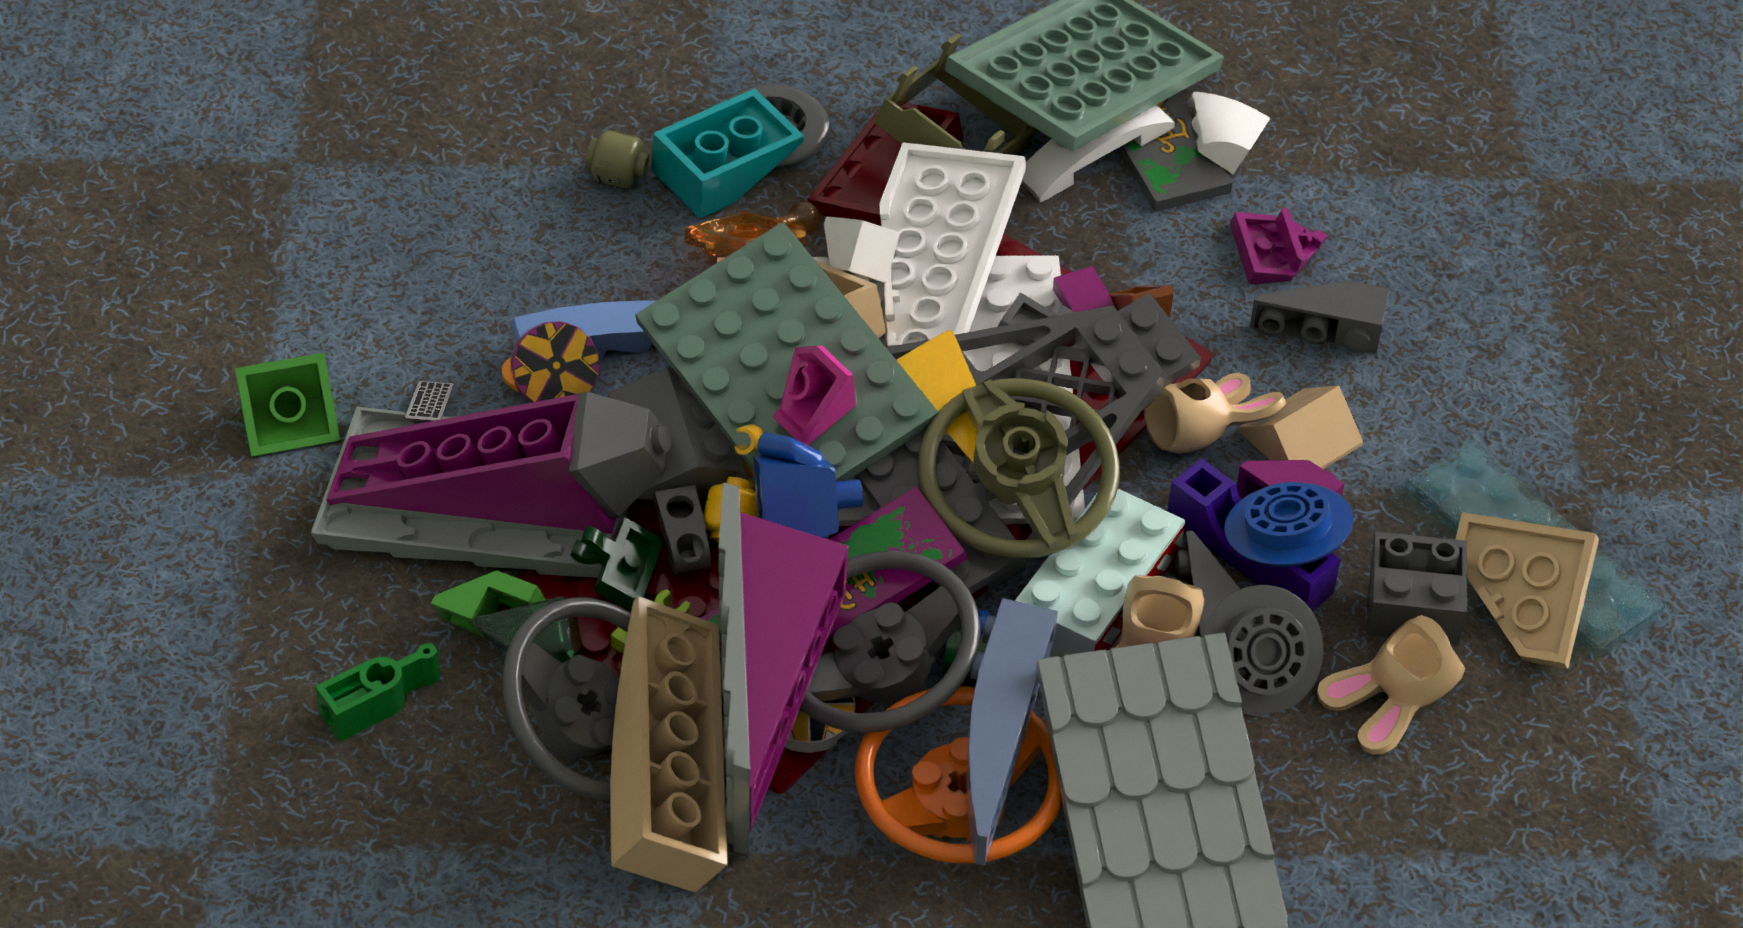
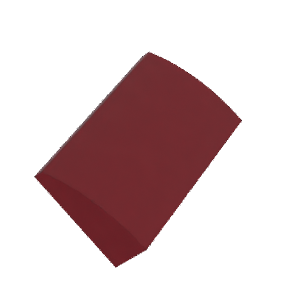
[807,103,964,226]

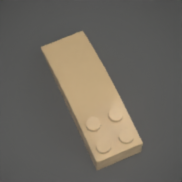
[610,596,727,892]

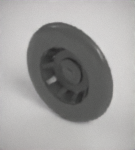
[726,84,830,166]
[1201,585,1324,716]

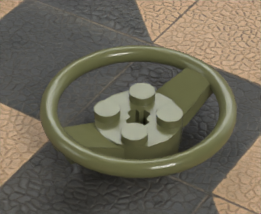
[918,378,1120,559]

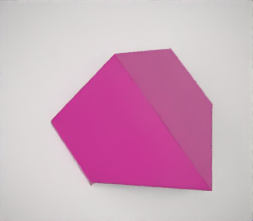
[773,345,856,445]

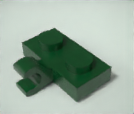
[570,517,664,611]

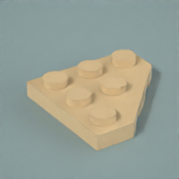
[1455,512,1599,669]

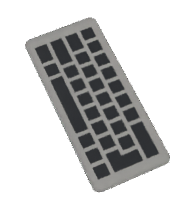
[405,381,454,421]

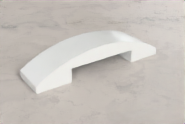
[1021,105,1175,202]

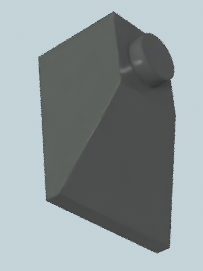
[569,392,671,518]

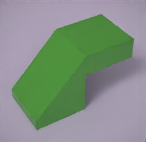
[431,570,549,636]

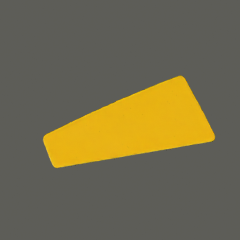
[897,330,977,462]

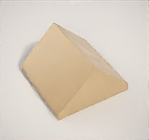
[1238,386,1363,469]

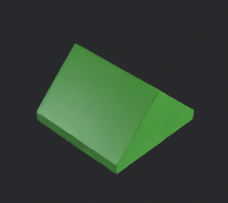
[235,352,340,457]

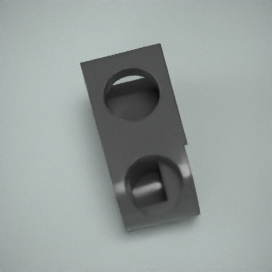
[654,485,711,575]

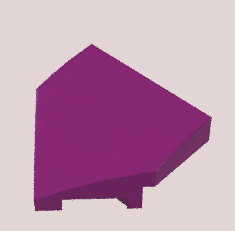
[1230,207,1328,284]

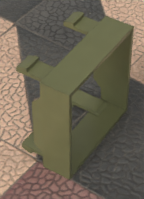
[874,33,1037,155]

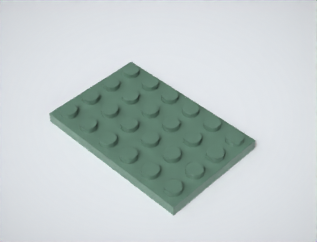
[945,0,1224,151]
[635,222,939,482]

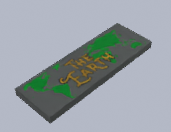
[1118,93,1232,212]

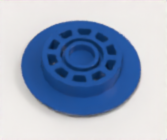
[1224,482,1353,567]

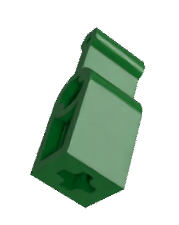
[315,643,440,742]

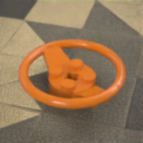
[854,686,1063,864]

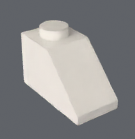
[824,216,901,283]

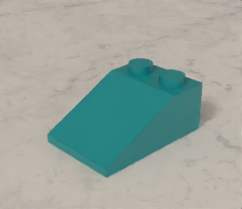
[651,88,804,219]

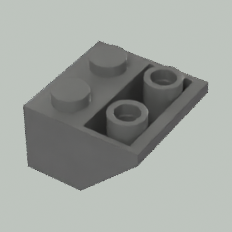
[1366,531,1467,645]

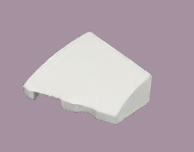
[1187,92,1270,174]

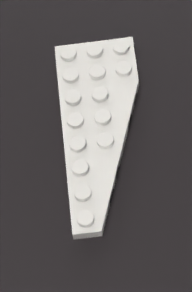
[879,142,1026,347]

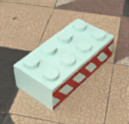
[1015,489,1185,657]

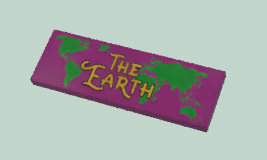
[701,486,967,691]

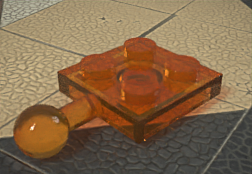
[684,202,821,255]

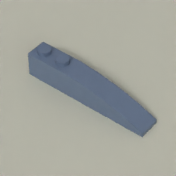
[966,598,1058,866]

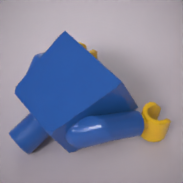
[734,424,863,539]

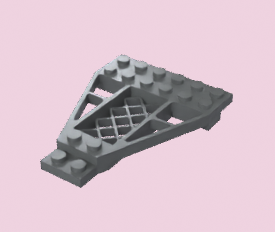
[854,292,1201,594]

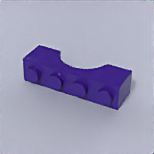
[1167,458,1341,612]

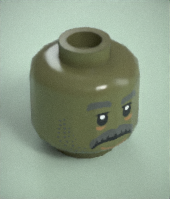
[586,130,650,189]

